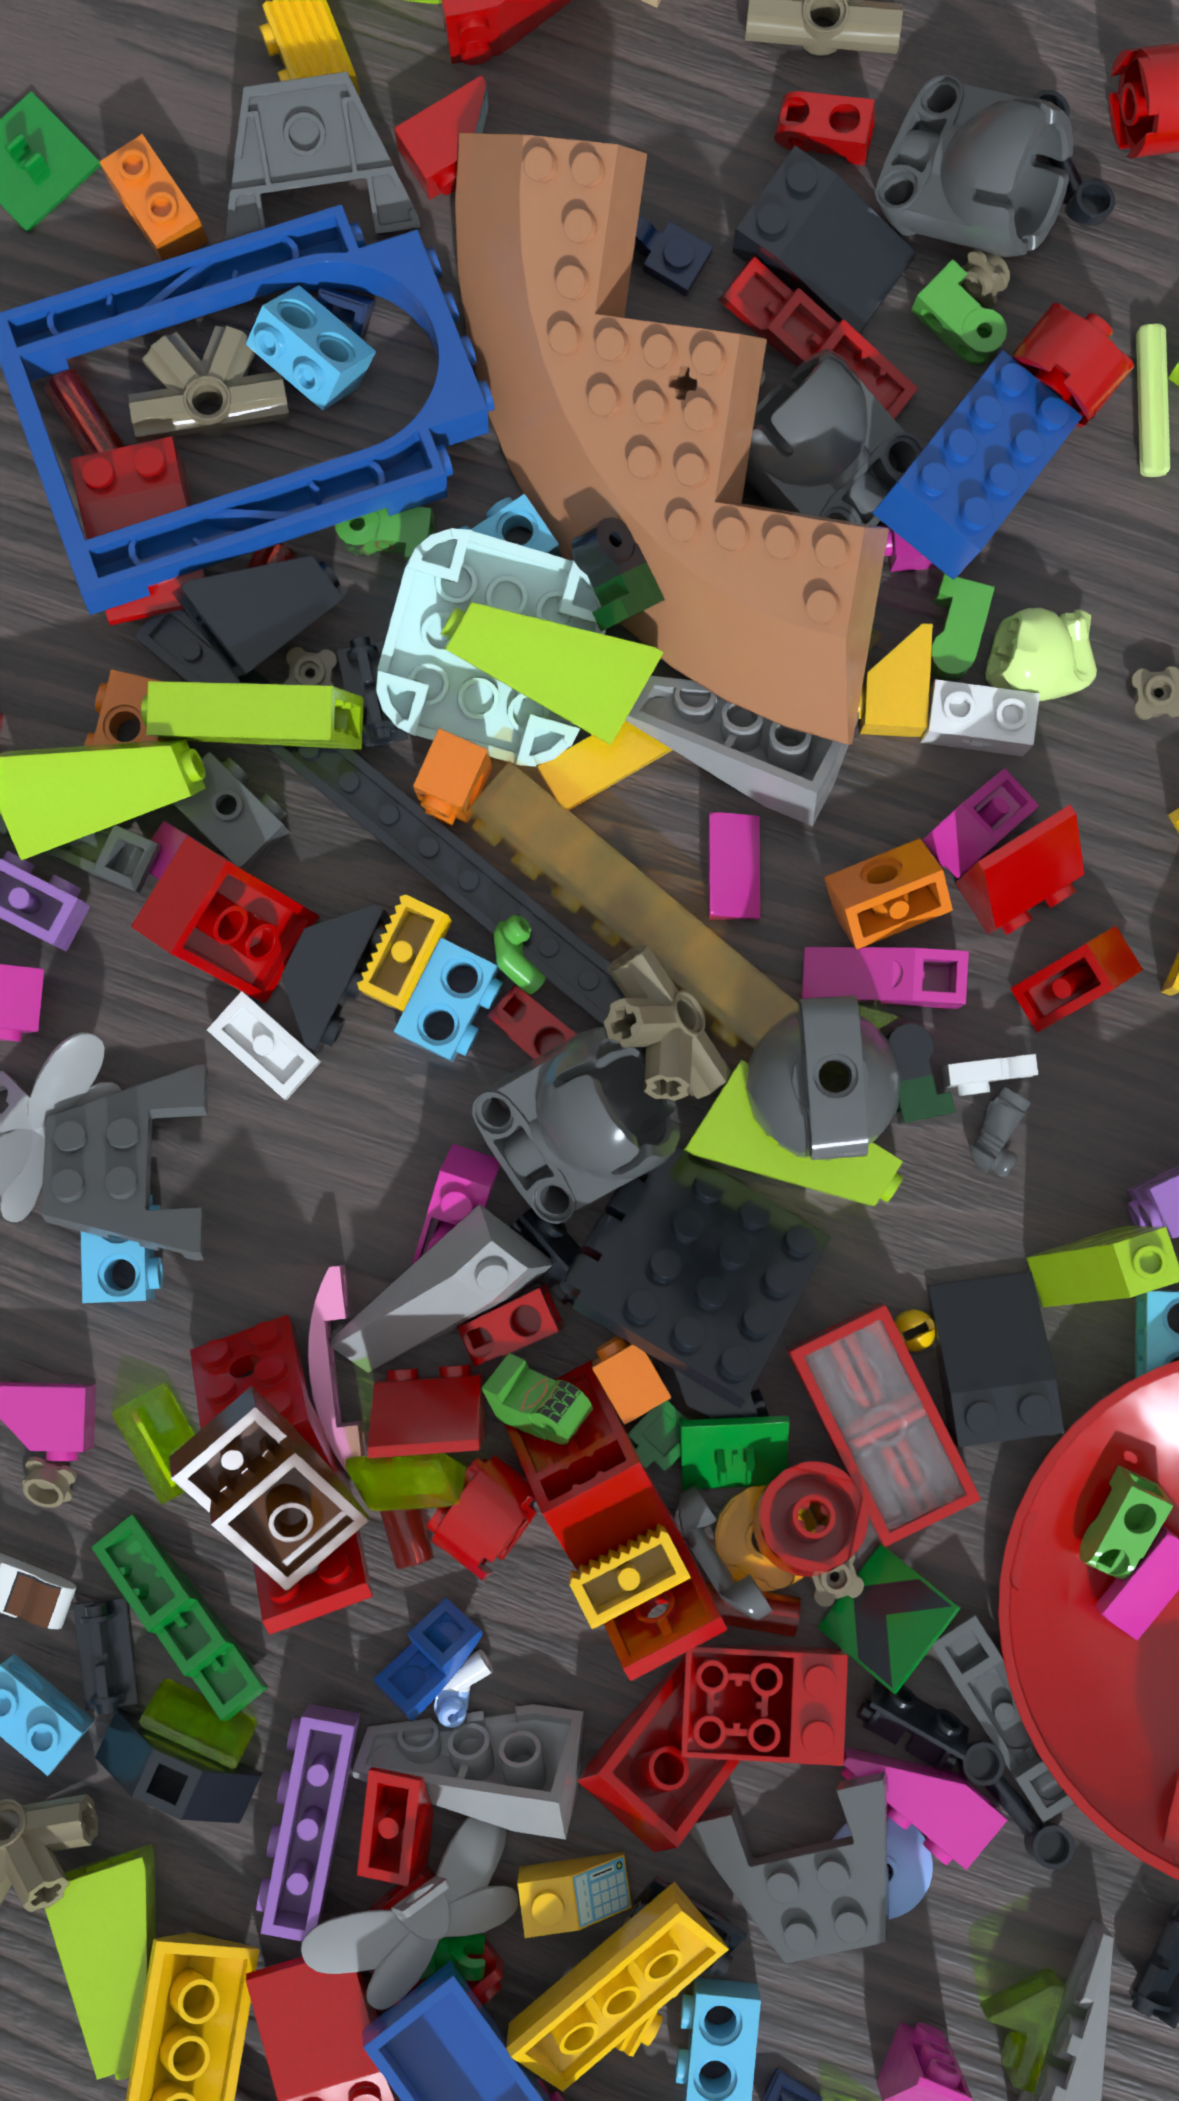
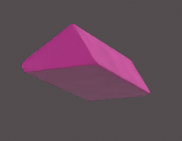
[708,812,760,920]
[1094,1525,1179,1640]

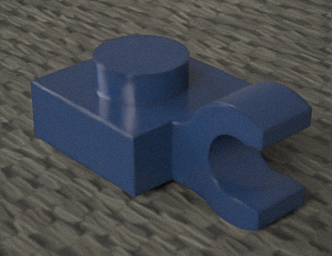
[634,215,713,297]

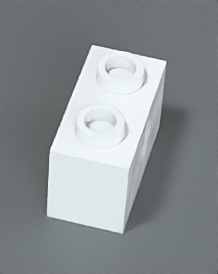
[921,680,1040,757]

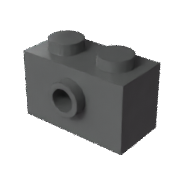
[173,751,290,873]

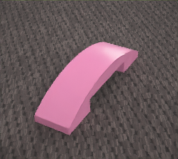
[308,1265,369,1480]

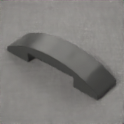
[0,813,162,894]
[932,1613,1074,1823]

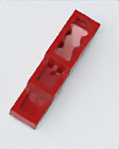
[718,256,918,419]

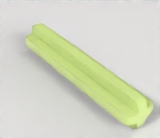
[1136,324,1170,477]

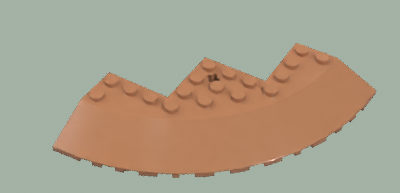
[455,133,889,745]

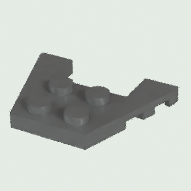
[224,71,421,241]
[41,1064,208,1261]
[689,1771,889,1964]

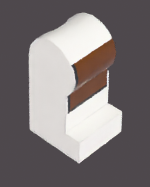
[0,1553,76,1629]

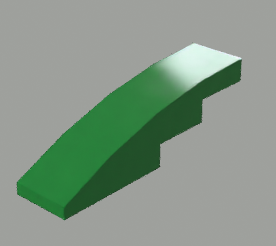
[91,1514,269,1721]

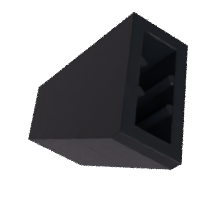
[171,555,344,677]

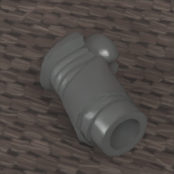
[969,1087,1031,1177]

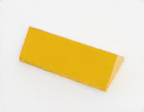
[506,1881,729,2092]
[125,1932,260,2101]

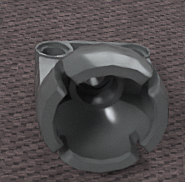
[875,75,1074,257]
[745,348,924,526]
[745,995,902,1161]
[472,1026,680,1224]

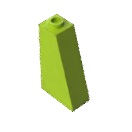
[440,602,664,745]
[141,681,364,749]
[0,739,206,860]
[684,1060,904,1206]
[1025,1225,1179,1307]
[45,1843,156,2080]

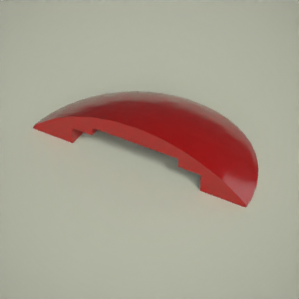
[998,1360,1179,1880]

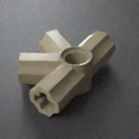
[745,0,903,56]
[128,325,290,442]
[604,943,732,1101]
[0,1794,99,1912]

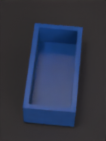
[872,350,1083,580]
[362,1961,552,2101]

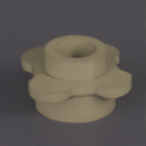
[962,249,1010,307]
[284,647,337,686]
[1131,666,1179,720]
[22,1457,77,1508]
[810,1554,864,1607]

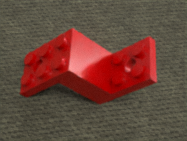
[190,1314,373,1635]
[504,1360,728,1681]

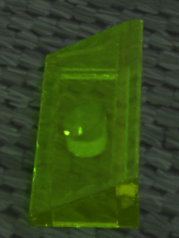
[112,1382,194,1504]
[345,1453,466,1511]
[139,1679,258,1769]

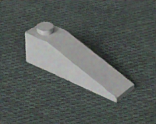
[625,676,860,826]
[329,1204,553,1373]
[352,1704,585,1840]
[1017,1918,1114,2101]

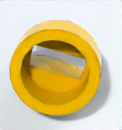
[894,1309,936,1352]

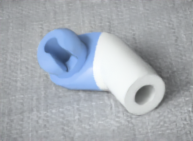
[434,1649,493,1728]

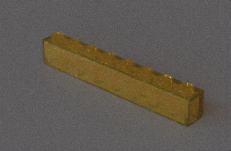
[469,761,799,1053]

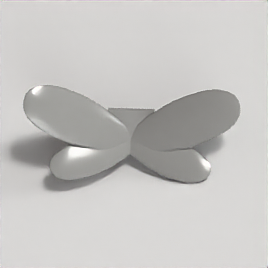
[0,1032,122,1222]
[301,1816,518,2010]

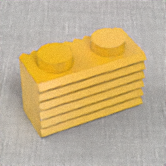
[259,0,360,95]
[357,895,452,1013]
[568,1524,691,1629]

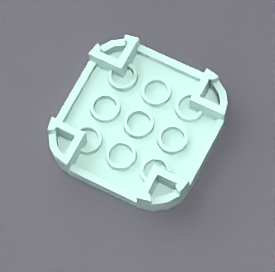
[376,528,606,766]

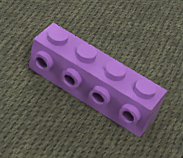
[0,851,91,952]
[256,1704,361,1942]

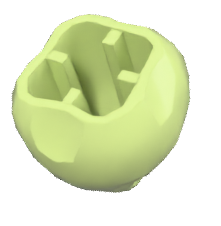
[985,607,1097,701]

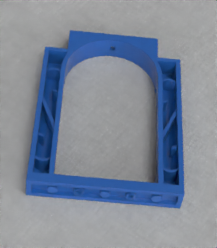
[0,204,495,615]

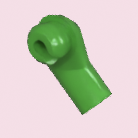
[493,915,546,995]

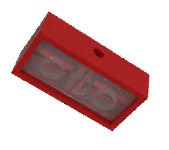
[785,1303,981,1547]

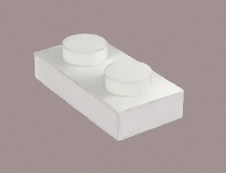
[207,991,322,1100]

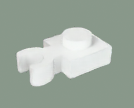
[941,1054,1038,1096]

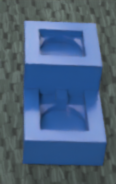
[373,1597,483,1722]

